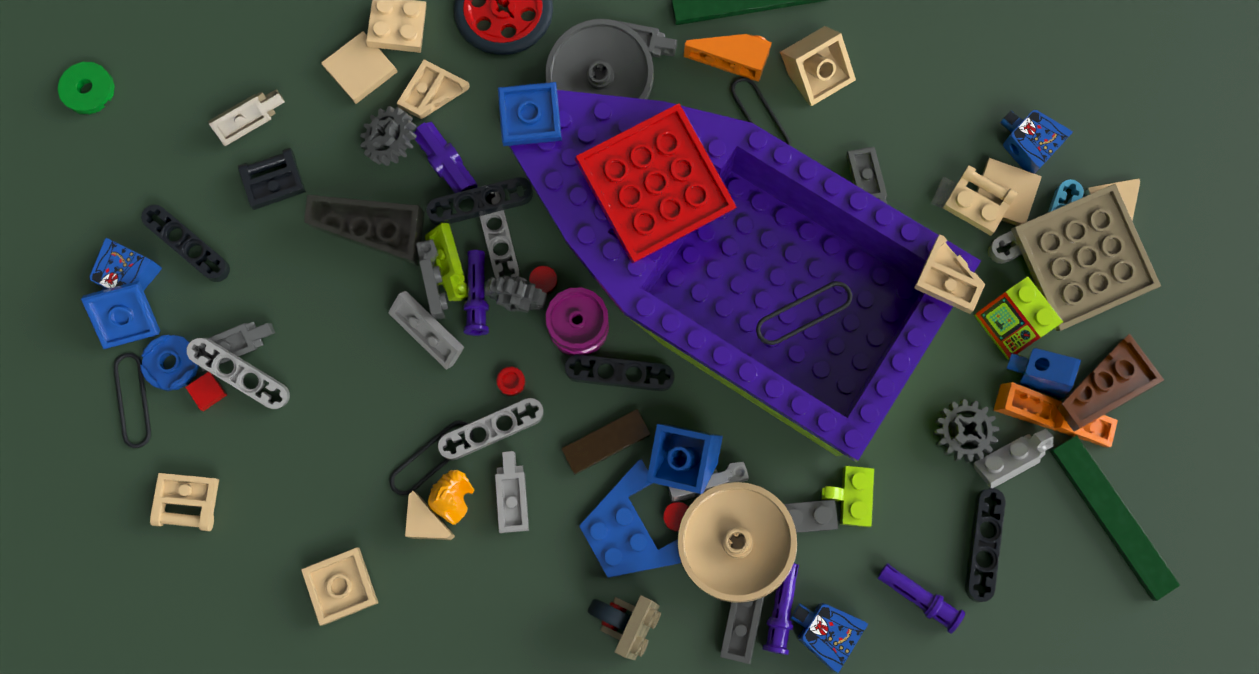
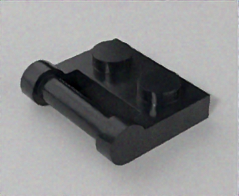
[238,148,306,210]

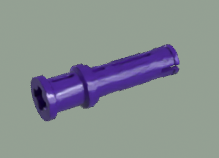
[464,250,489,336]
[762,563,799,655]
[877,563,966,634]

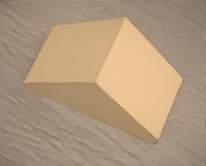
[405,491,455,540]

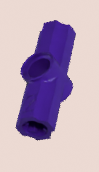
[414,122,478,193]

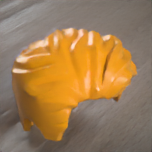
[428,470,474,525]

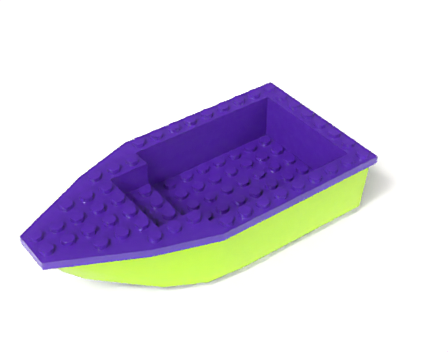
[509,90,981,462]

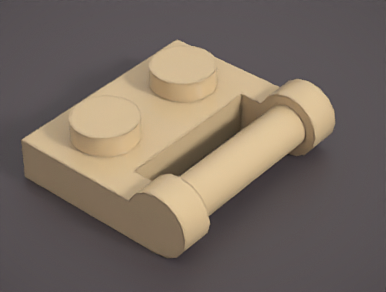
[943,165,1018,236]
[150,473,219,531]

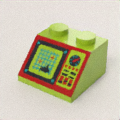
[974,277,1063,360]

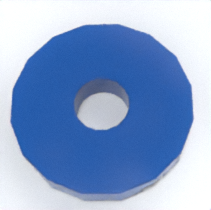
[140,335,199,391]

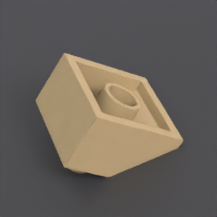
[780,26,856,106]

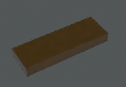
[562,409,651,475]

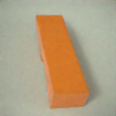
[993,382,1118,448]

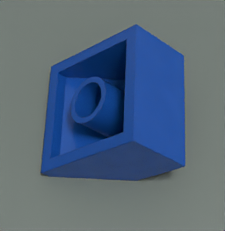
[647,424,723,494]

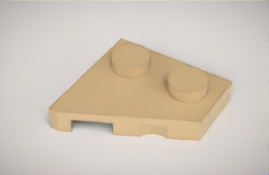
[397,60,470,119]
[914,234,985,314]

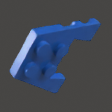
[580,459,682,578]

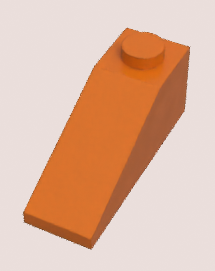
[684,34,772,82]

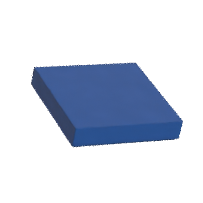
[498,82,562,146]
[81,281,160,349]

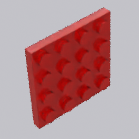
[575,103,737,264]

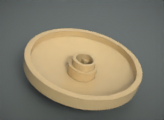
[678,482,797,603]

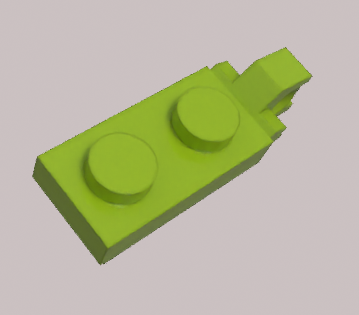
[425,223,468,301]

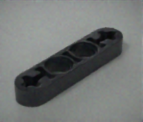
[426,177,533,225]
[141,205,230,282]
[565,355,675,391]
[965,488,1006,602]

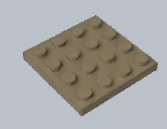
[1011,183,1161,331]

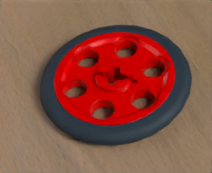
[454,0,553,55]

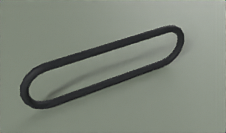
[731,77,791,146]
[756,281,852,345]
[113,353,151,448]
[390,421,473,496]

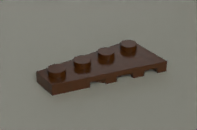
[1057,333,1164,432]

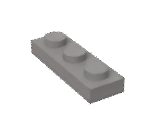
[388,291,465,370]

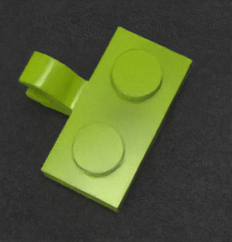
[821,466,874,527]

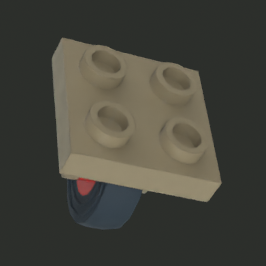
[587,595,661,660]

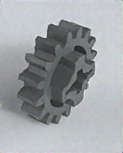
[360,106,417,166]
[484,275,547,313]
[933,399,999,463]

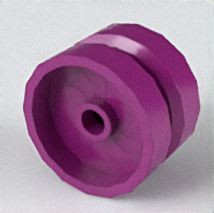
[546,287,609,356]

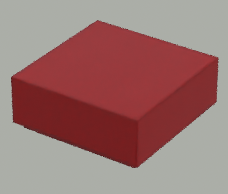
[185,371,227,411]

